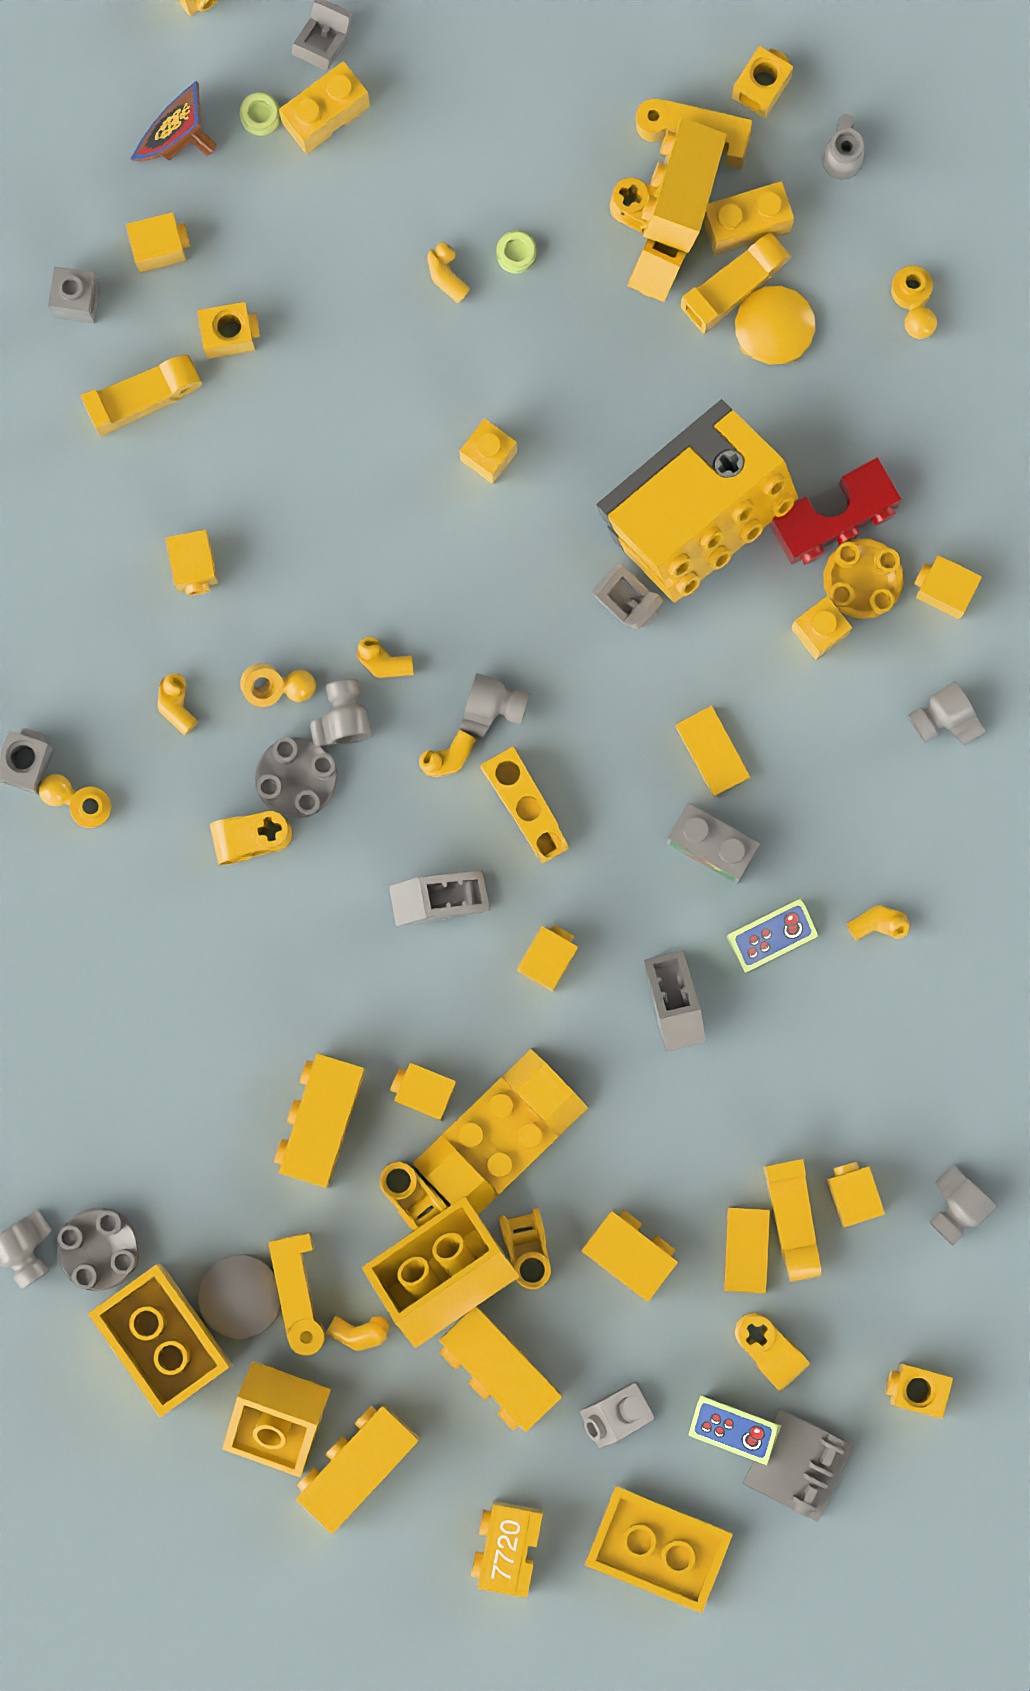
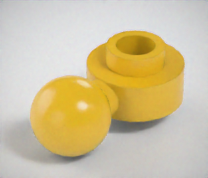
[891,266,937,339]
[240,663,316,707]
[39,774,111,828]

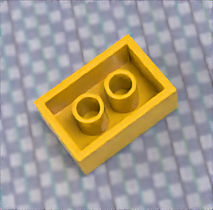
[361,1196,519,1348]
[88,1263,233,1417]

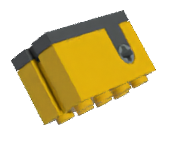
[596,399,799,604]

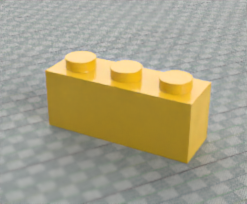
[641,117,727,253]
[274,1053,366,1188]
[439,1306,562,1432]
[296,1404,420,1534]

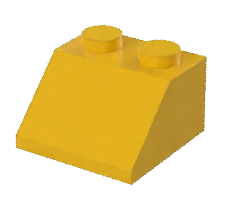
[222,1361,331,1478]

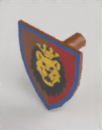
[130,81,217,161]

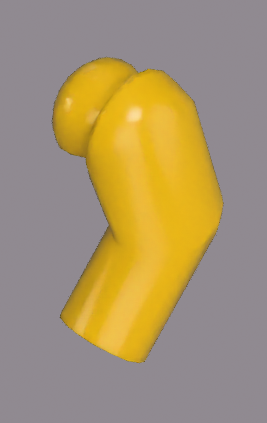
[427,242,470,303]
[357,637,414,678]
[158,673,198,735]
[419,730,477,777]
[846,905,910,941]
[326,1316,390,1351]

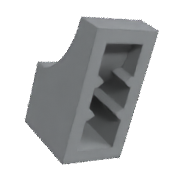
[389,870,490,927]
[644,951,706,1052]

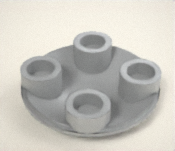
[255,737,337,818]
[57,1208,140,1291]
[198,1255,281,1339]

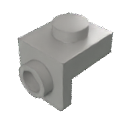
[291,0,353,71]
[590,563,664,630]
[580,1382,655,1448]

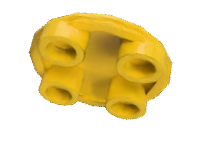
[735,286,815,365]
[823,538,904,619]

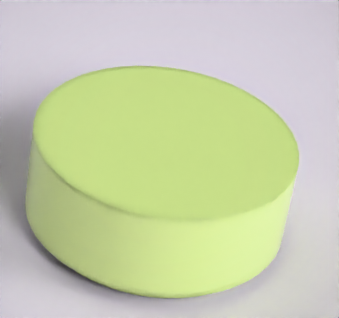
[240,92,281,136]
[496,230,537,274]

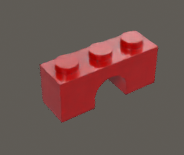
[769,457,902,565]

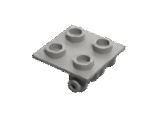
[743,1408,855,1522]

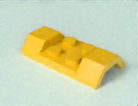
[412,1049,588,1215]

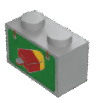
[666,803,760,884]

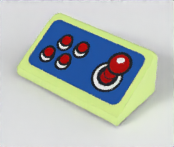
[726,898,818,973]
[688,1395,781,1465]

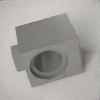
[48,266,100,323]
[0,728,54,794]

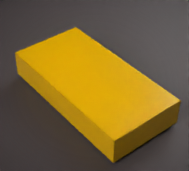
[675,705,750,798]
[724,1208,770,1293]

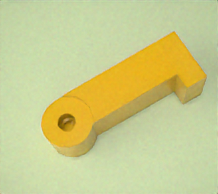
[636,98,752,169]
[680,233,791,334]
[80,355,202,437]
[480,746,569,864]
[763,1159,821,1283]
[268,1232,326,1355]

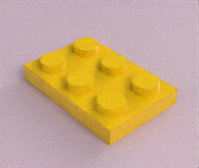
[585,1485,733,1613]

